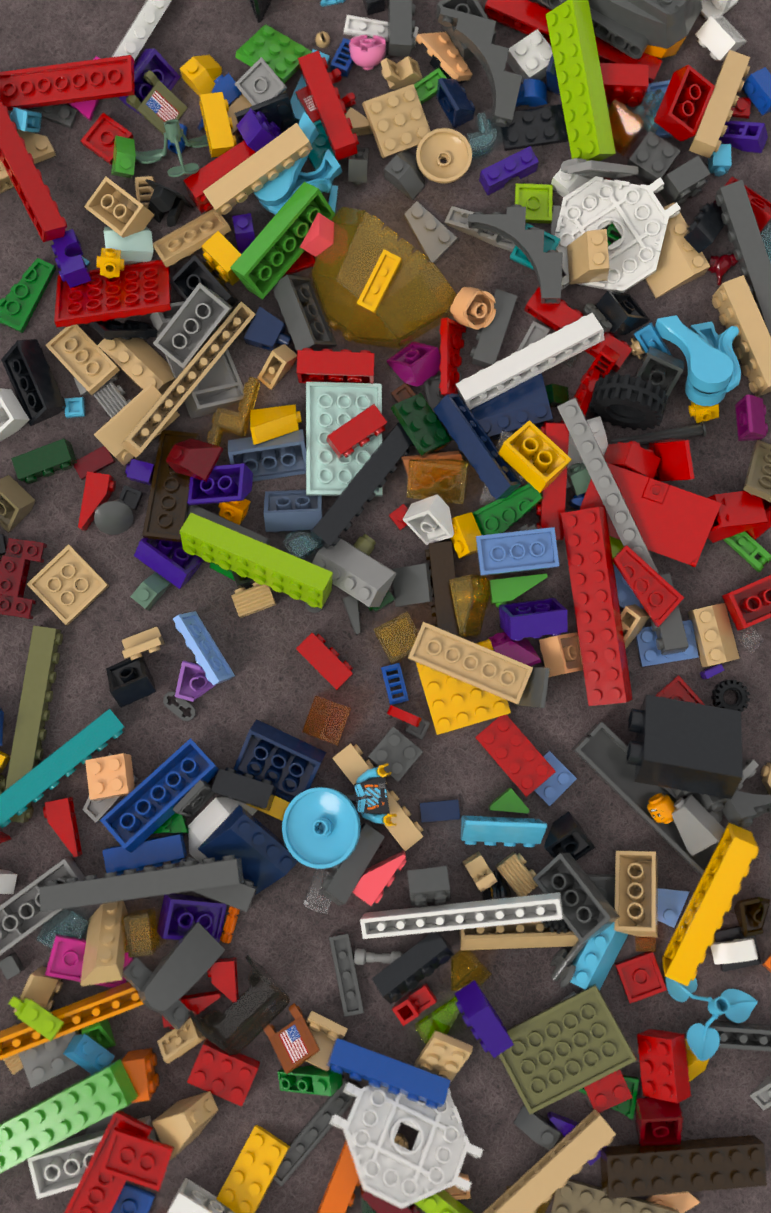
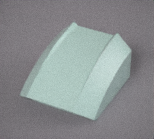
[103,227,154,265]

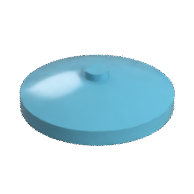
[282,787,361,869]

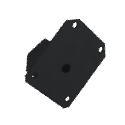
[145,179,194,227]

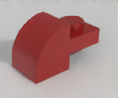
[392,983,437,1026]

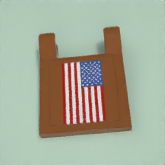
[262,1003,320,1074]

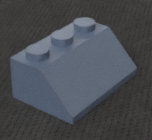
[264,490,323,532]

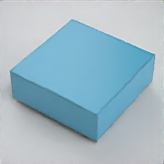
[64,397,85,418]

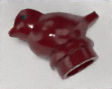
[707,253,739,286]

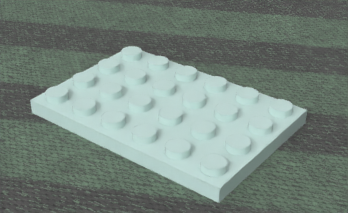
[306,382,383,497]

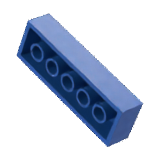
[100,738,219,853]

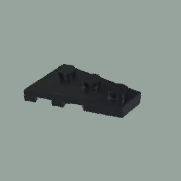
[89,319,158,340]

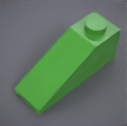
[488,574,548,607]

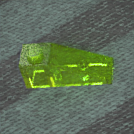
[415,996,460,1044]

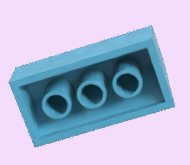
[570,923,628,991]

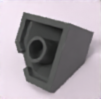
[384,150,424,200]

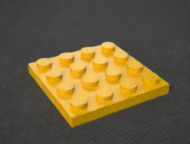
[416,639,511,735]

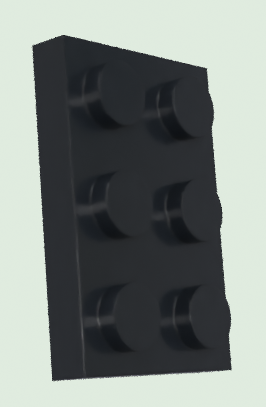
[234,92,296,140]

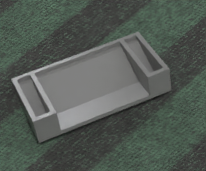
[150,301,248,419]

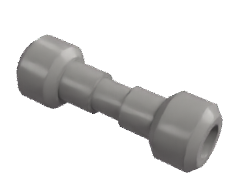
[354,948,402,965]

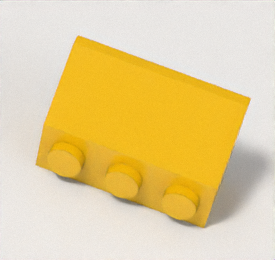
[498,420,572,493]

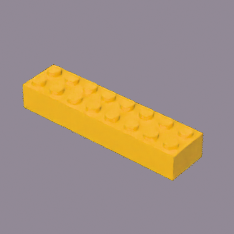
[662,823,759,986]

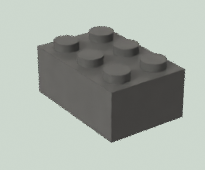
[436,0,496,61]

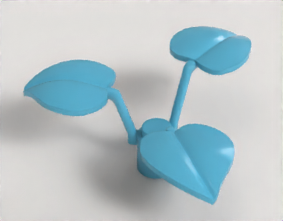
[665,977,758,1061]

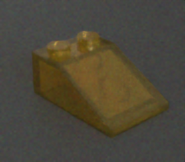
[406,459,469,504]
[449,575,490,637]

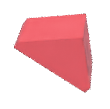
[300,213,334,257]

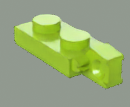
[8,996,65,1041]

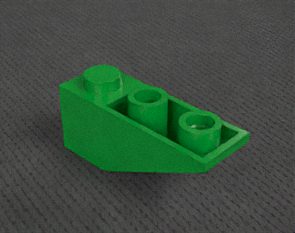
[277,1065,343,1096]

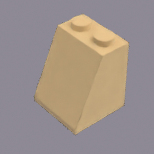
[567,229,609,285]
[152,1091,218,1160]

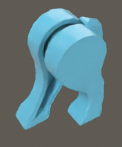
[254,111,343,215]
[655,315,741,406]

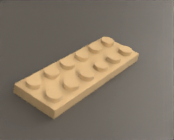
[408,622,533,705]

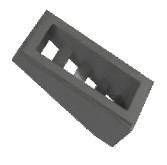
[343,595,361,635]

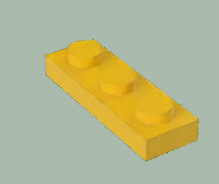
[357,250,402,313]

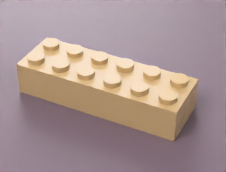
[712,275,771,397]

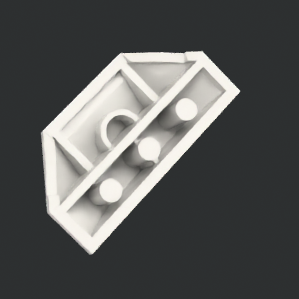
[188,797,257,864]

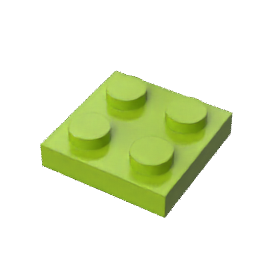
[514,183,553,224]

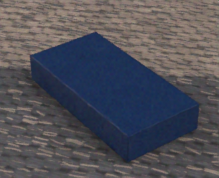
[420,799,460,823]

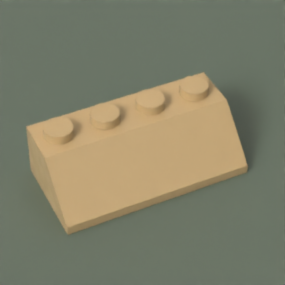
[97,338,175,395]
[94,383,180,466]
[614,851,658,937]
[80,901,129,986]

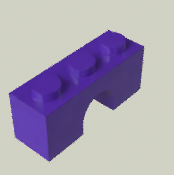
[479,146,539,195]
[51,229,92,288]

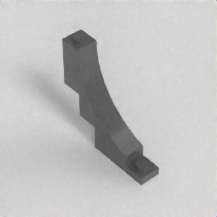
[438,6,522,127]

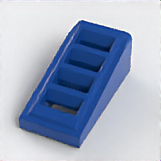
[330,38,354,78]
[381,663,409,705]

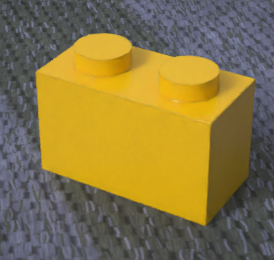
[451,512,481,558]

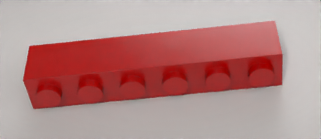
[298,50,359,161]
[524,287,633,372]
[535,422,569,540]

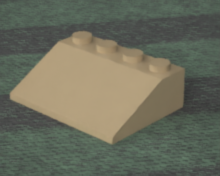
[645,202,710,298]

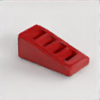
[587,345,621,380]

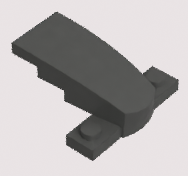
[123,922,225,1030]

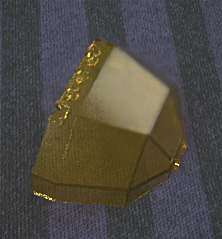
[311,207,457,349]

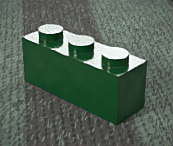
[11,438,77,484]

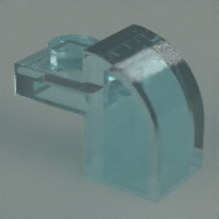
[467,112,497,159]

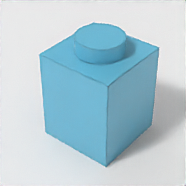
[708,144,732,176]

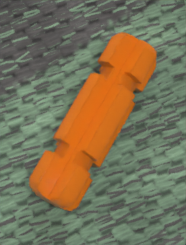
[220,906,240,943]

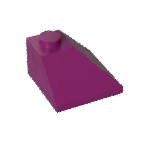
[488,632,541,666]

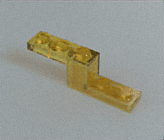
[207,377,260,446]

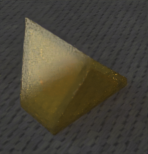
[451,949,492,991]

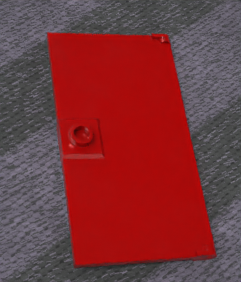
[579,463,721,567]

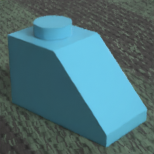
[10,107,42,133]

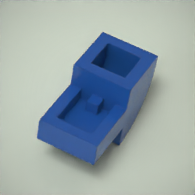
[515,79,548,107]

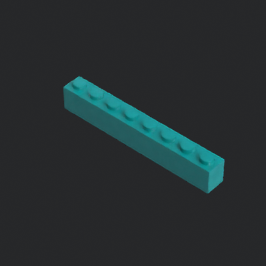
[0,708,124,829]

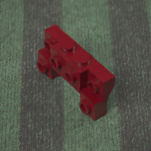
[0,538,47,619]

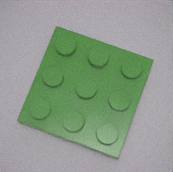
[235,24,312,83]

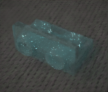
[630,89,665,133]

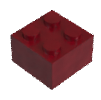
[635,1097,683,1146]

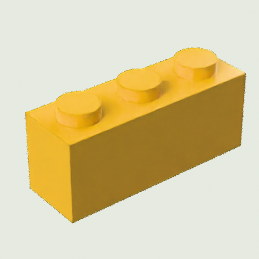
[199,92,237,158]

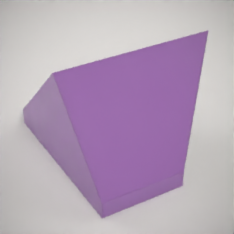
[175,660,217,702]

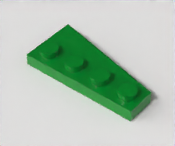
[472,483,544,535]

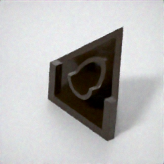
[734,897,770,938]

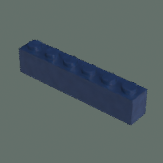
[433,393,522,500]

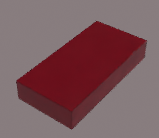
[73,446,115,480]

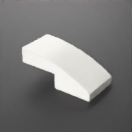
[711,938,758,964]

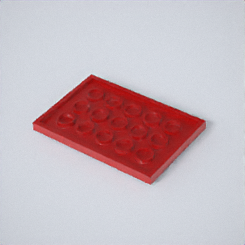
[54,260,171,327]

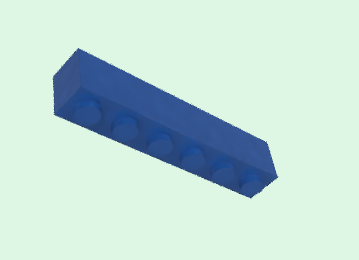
[327,1038,451,1109]

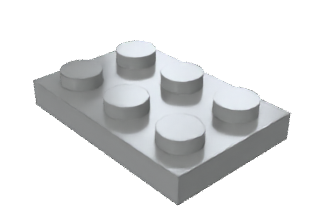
[18,1030,80,1088]

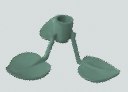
[135,119,209,177]

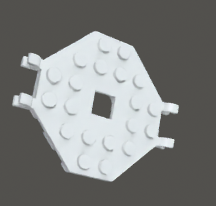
[555,176,681,293]
[329,1082,483,1209]

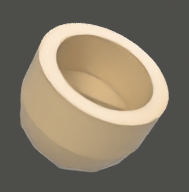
[315,31,330,48]

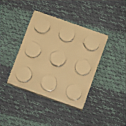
[362,84,431,159]
[27,544,109,626]

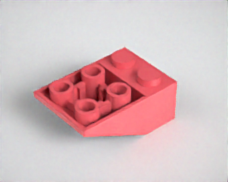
[352,850,407,906]

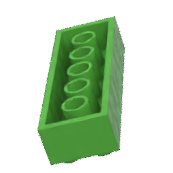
[230,182,335,300]

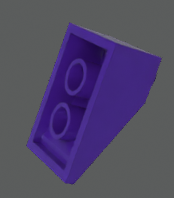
[157,893,227,943]

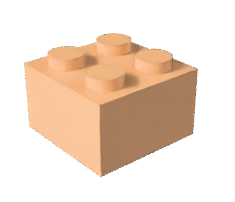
[85,753,135,800]

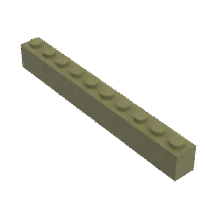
[5,625,63,823]

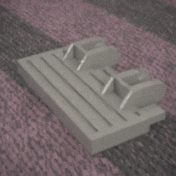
[560,158,638,179]

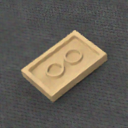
[414,1031,473,1083]

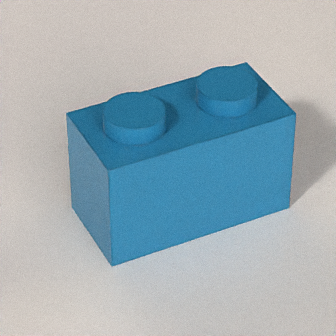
[63,1034,115,1074]

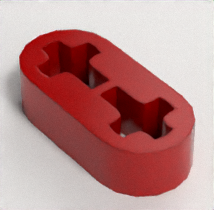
[386,705,422,727]

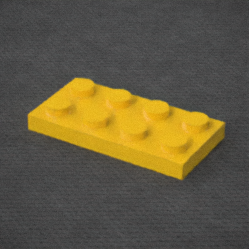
[216,1125,290,1213]

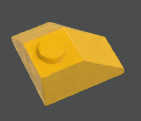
[180,55,222,97]

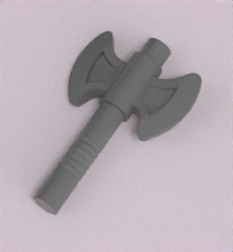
[550,940,588,988]

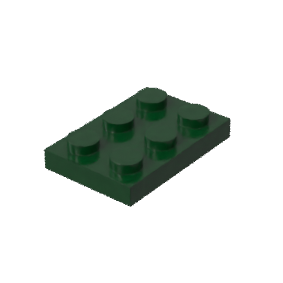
[391,393,451,456]

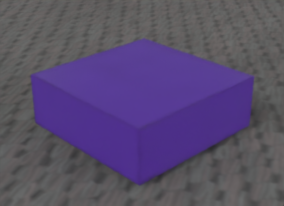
[700,664,724,679]

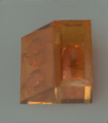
[608,100,644,156]
[302,695,352,745]

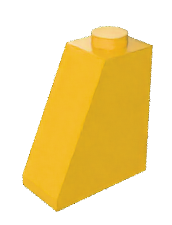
[250,404,302,445]

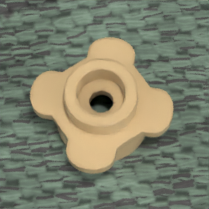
[630,338,645,359]

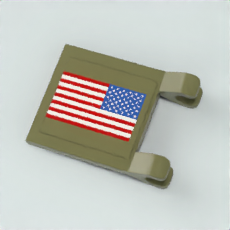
[126,71,188,135]

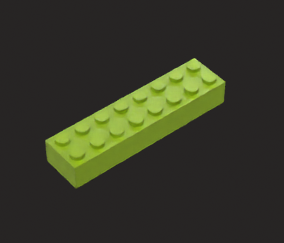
[546,0,616,161]
[180,513,333,609]

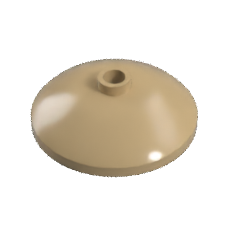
[416,128,472,183]

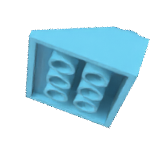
[461,815,547,847]

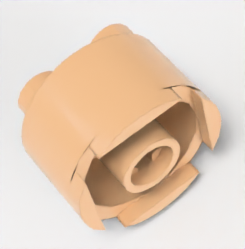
[450,287,496,330]

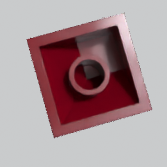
[166,438,223,482]

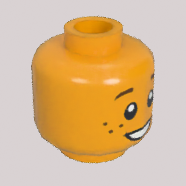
[647,793,676,824]

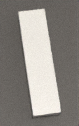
[344,15,418,45]

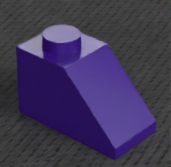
[232,213,256,254]

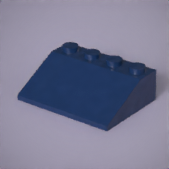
[471,373,554,441]
[234,719,327,802]
[198,805,299,895]

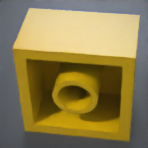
[202,231,242,286]

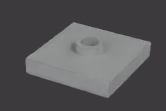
[235,57,287,106]

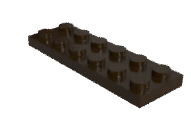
[142,430,200,542]

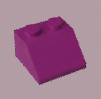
[386,341,441,387]
[735,395,768,441]

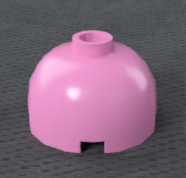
[349,35,386,70]

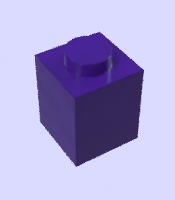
[125,459,155,485]

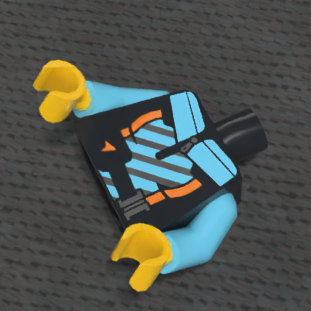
[344,763,397,826]

